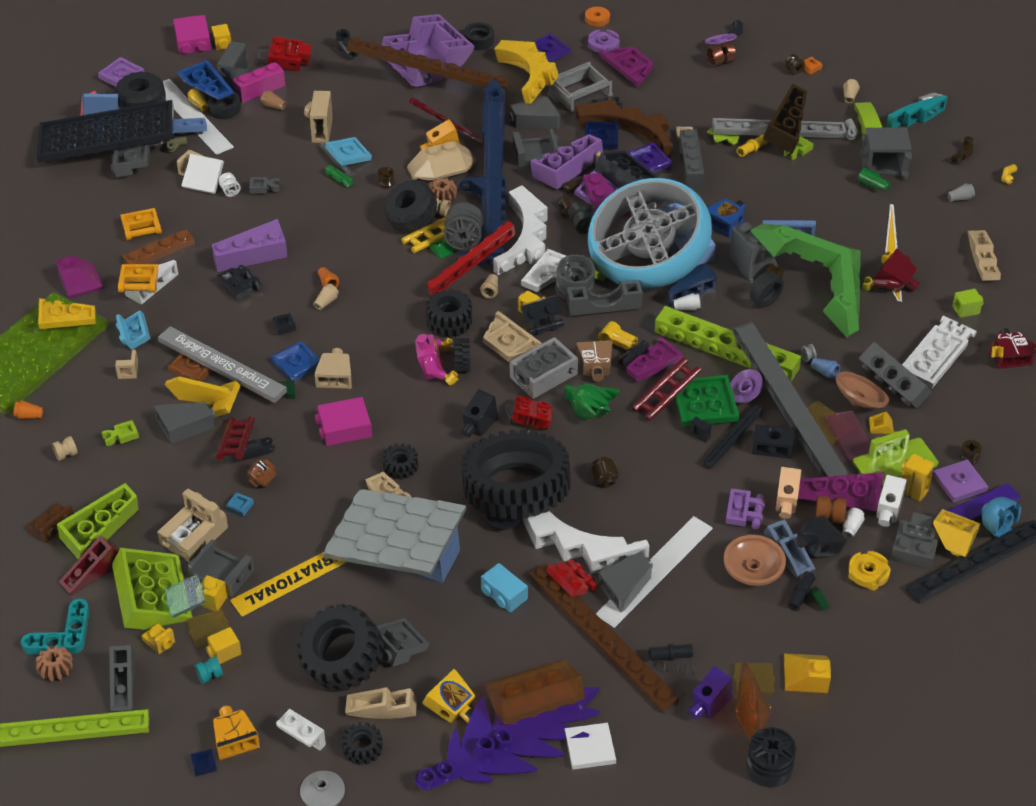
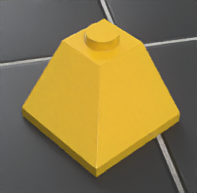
[933,509,981,557]
[784,653,831,693]

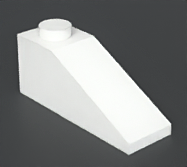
[125,260,178,305]

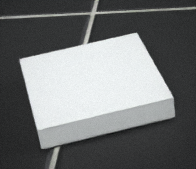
[181,154,224,194]
[565,723,616,770]

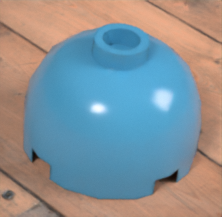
[982,497,1021,538]

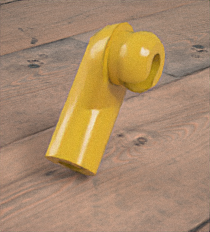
[1001,164,1017,185]

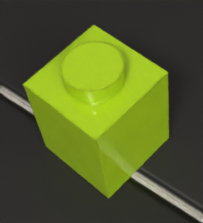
[952,289,984,318]

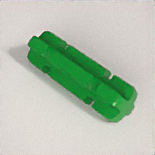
[325,165,353,188]

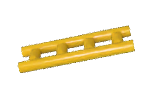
[401,216,446,253]

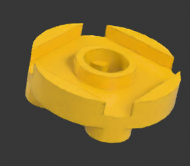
[848,551,891,591]

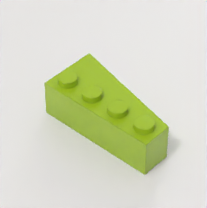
[57,483,139,559]

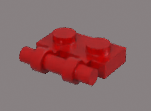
[546,559,598,597]

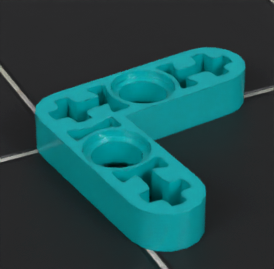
[21,599,90,655]

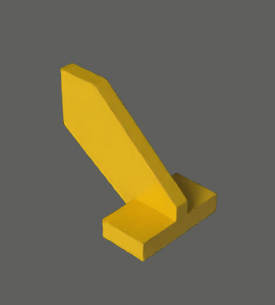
[165,376,241,417]

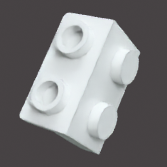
[276,709,326,751]

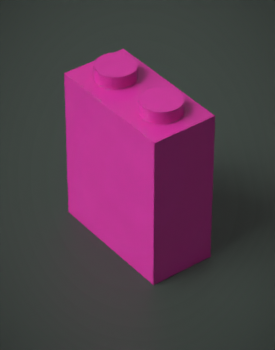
[173,15,211,55]
[315,397,372,446]

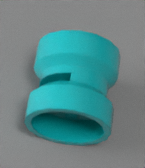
[195,656,223,684]

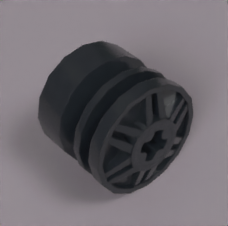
[746,727,797,788]

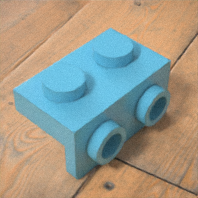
[116,310,151,350]

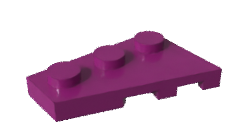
[626,337,683,382]

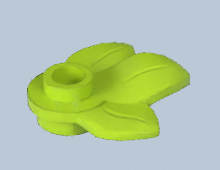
[707,127,739,145]

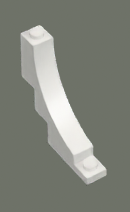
[522,510,649,574]

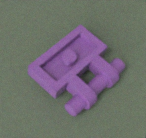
[725,488,765,529]

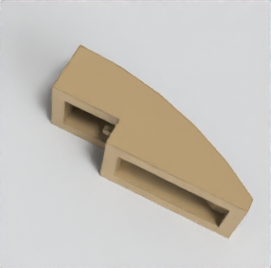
[345,687,417,719]

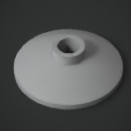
[300,771,345,806]

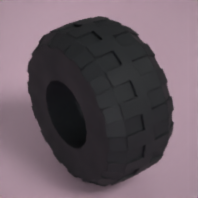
[115,71,166,108]
[384,180,437,232]

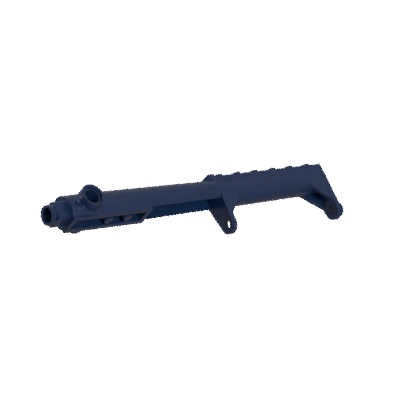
[456,80,506,266]

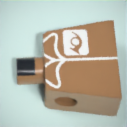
[576,341,612,382]

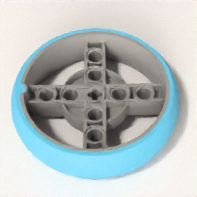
[588,178,712,290]

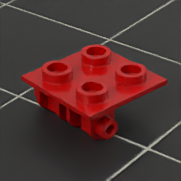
[511,396,553,430]

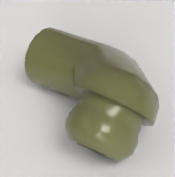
[165,136,187,152]

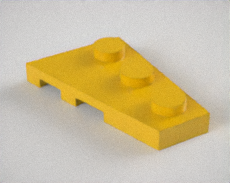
[38,298,96,329]

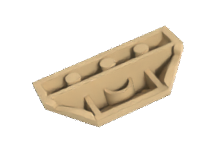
[407,141,476,180]

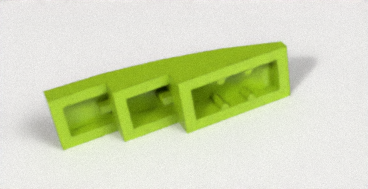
[854,102,882,135]

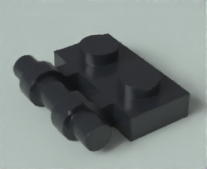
[217,265,263,300]
[521,295,564,335]

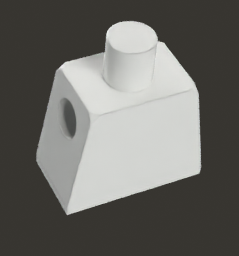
[876,475,906,527]

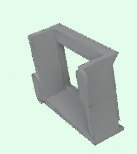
[547,61,613,112]

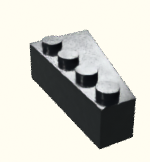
[594,150,663,205]

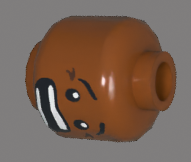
[247,458,277,487]

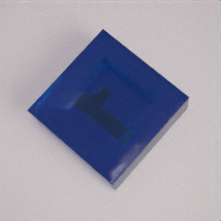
[190,749,217,777]

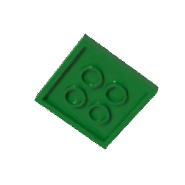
[672,375,739,427]

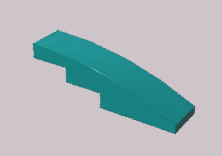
[886,95,947,128]

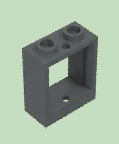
[217,41,249,91]

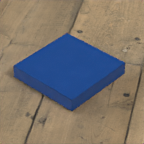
[270,341,320,381]

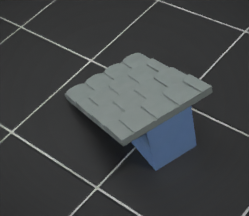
[323,489,466,584]

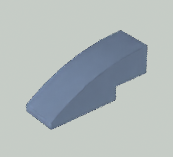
[764,519,815,577]

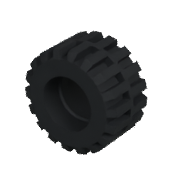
[426,289,472,337]

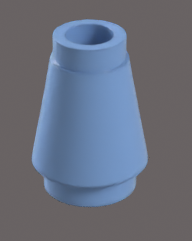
[811,358,840,379]

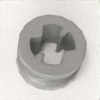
[801,344,817,362]

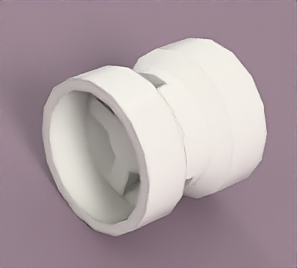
[218,173,241,197]

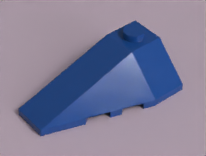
[178,60,234,100]

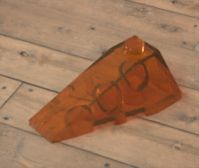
[735,662,771,740]

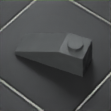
[109,645,135,712]

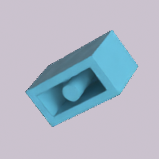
[481,563,528,613]

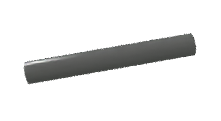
[320,142,351,176]

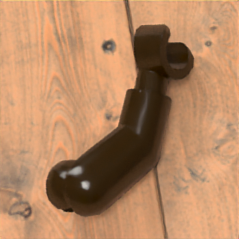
[951,136,974,164]

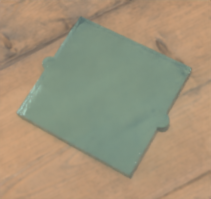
[164,574,206,618]

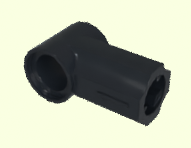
[336,29,359,60]

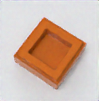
[803,56,823,75]

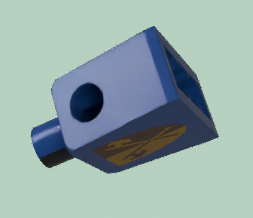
[707,199,745,238]

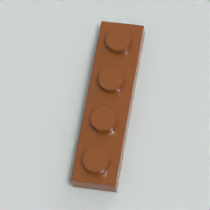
[122,229,195,264]

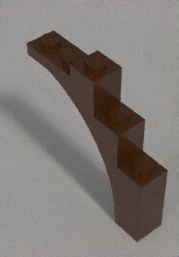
[576,99,673,159]

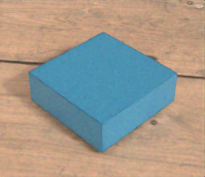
[226,492,254,517]

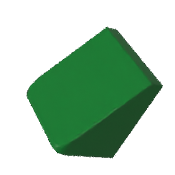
[429,239,455,259]

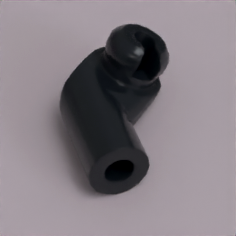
[728,20,743,36]

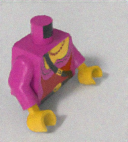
[415,334,459,385]

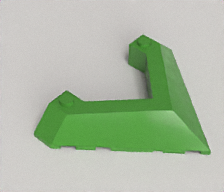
[751,224,861,337]

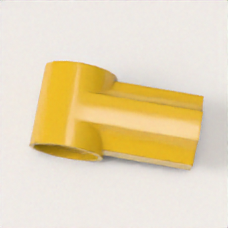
[598,321,638,350]

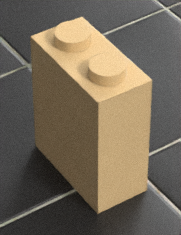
[310,91,333,143]

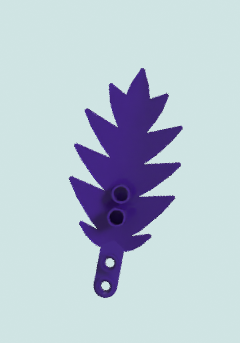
[415,670,600,790]

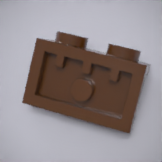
[27,503,74,543]

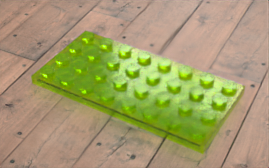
[0,292,109,414]

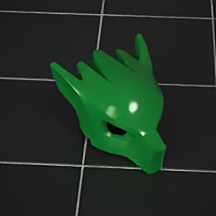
[565,383,620,420]

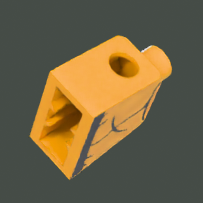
[213,706,260,760]

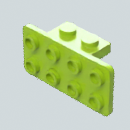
[853,429,939,485]

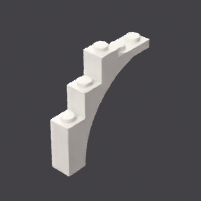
[493,185,548,275]

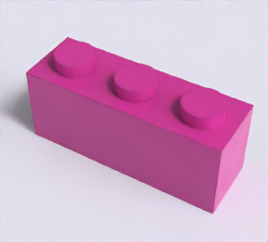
[233,62,285,103]

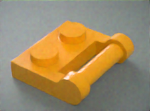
[120,208,162,241]
[118,264,159,293]

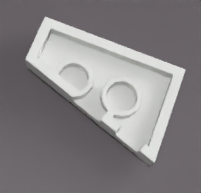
[521,249,566,292]

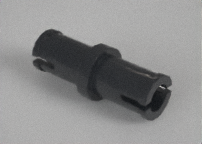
[617,340,650,368]
[787,571,816,611]
[648,643,693,661]

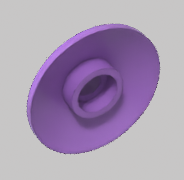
[705,34,737,45]
[730,369,763,404]

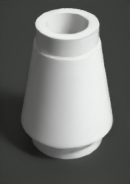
[674,293,701,311]
[842,508,865,539]

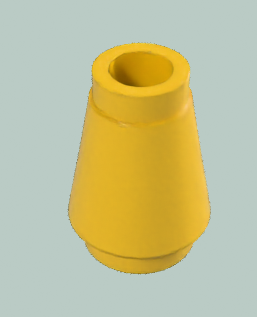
[187,88,209,111]

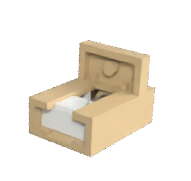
[157,489,228,563]

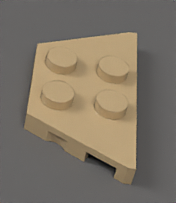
[483,311,542,362]

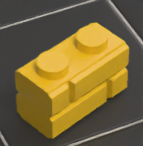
[900,454,934,501]

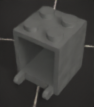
[860,128,912,179]

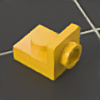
[141,623,175,654]

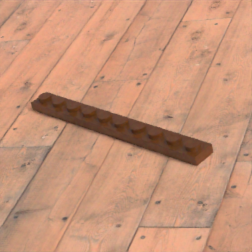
[346,37,509,93]
[529,563,679,713]

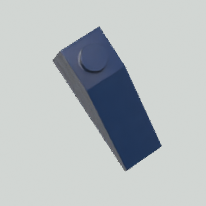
[667,263,717,306]

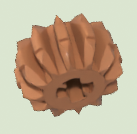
[428,177,457,202]
[36,645,73,682]

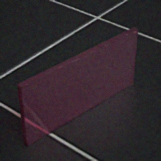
[825,410,871,463]

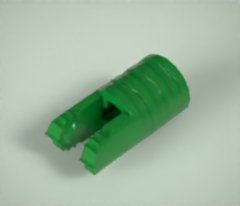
[858,168,891,191]

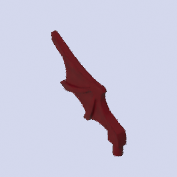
[409,97,483,144]

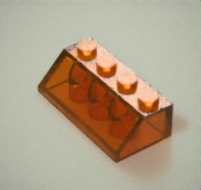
[485,659,585,725]

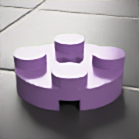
[588,29,620,53]

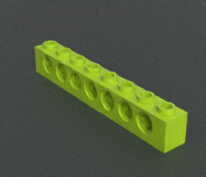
[655,306,801,382]

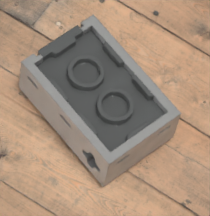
[510,337,578,399]

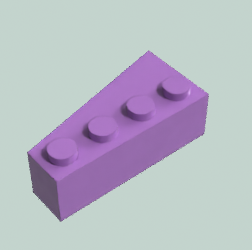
[530,134,603,189]
[212,219,287,272]

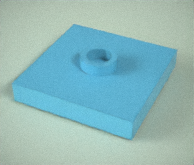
[325,137,372,166]

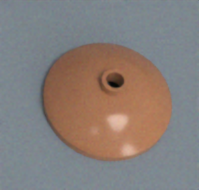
[836,371,889,409]
[724,535,786,586]

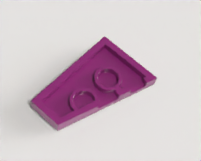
[583,173,631,217]

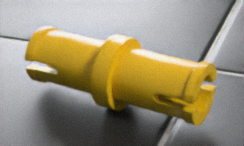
[736,135,768,157]

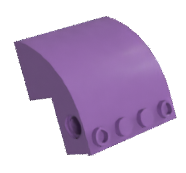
[382,14,474,87]

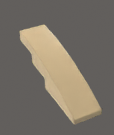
[968,230,1001,281]

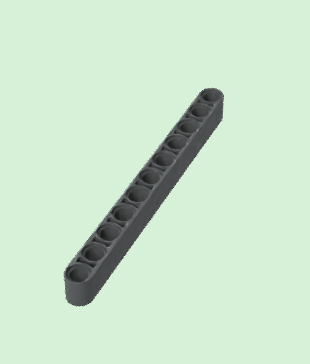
[733,322,848,477]

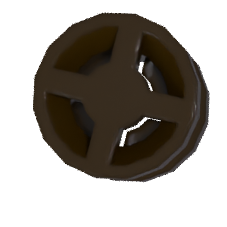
[784,54,805,74]
[377,167,395,189]
[766,263,784,279]
[960,440,982,465]

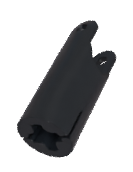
[229,437,276,463]

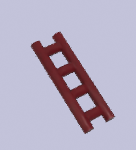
[631,357,702,421]
[216,416,255,460]

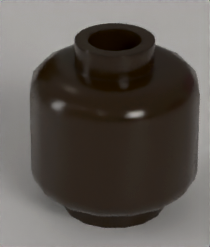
[590,457,619,487]

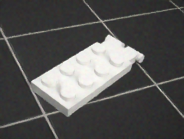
[902,316,977,389]

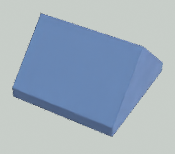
[82,94,118,115]

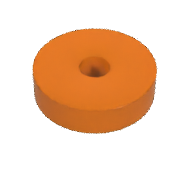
[585,7,610,27]

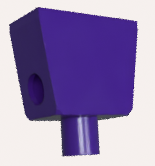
[688,666,733,720]

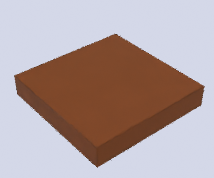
[167,354,213,382]

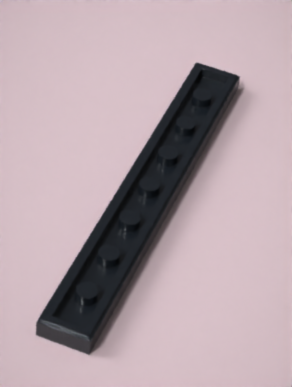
[906,520,1036,604]

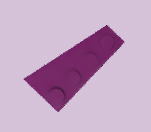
[798,472,884,512]

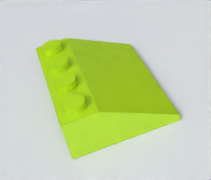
[112,548,193,630]

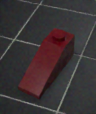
[58,535,119,595]

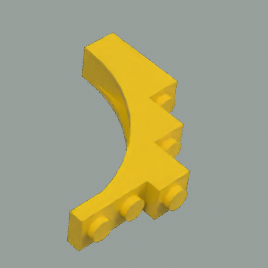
[494,40,559,104]

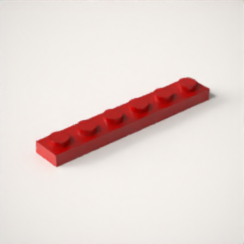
[427,221,515,296]

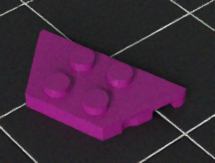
[599,47,654,87]

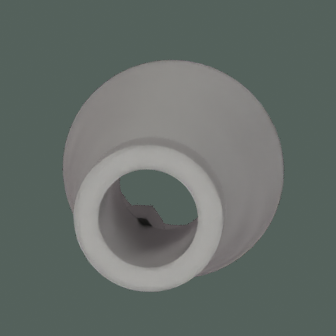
[947,183,975,202]

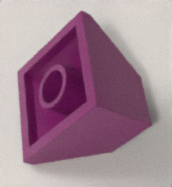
[56,255,104,299]

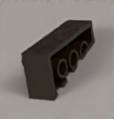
[762,83,807,154]

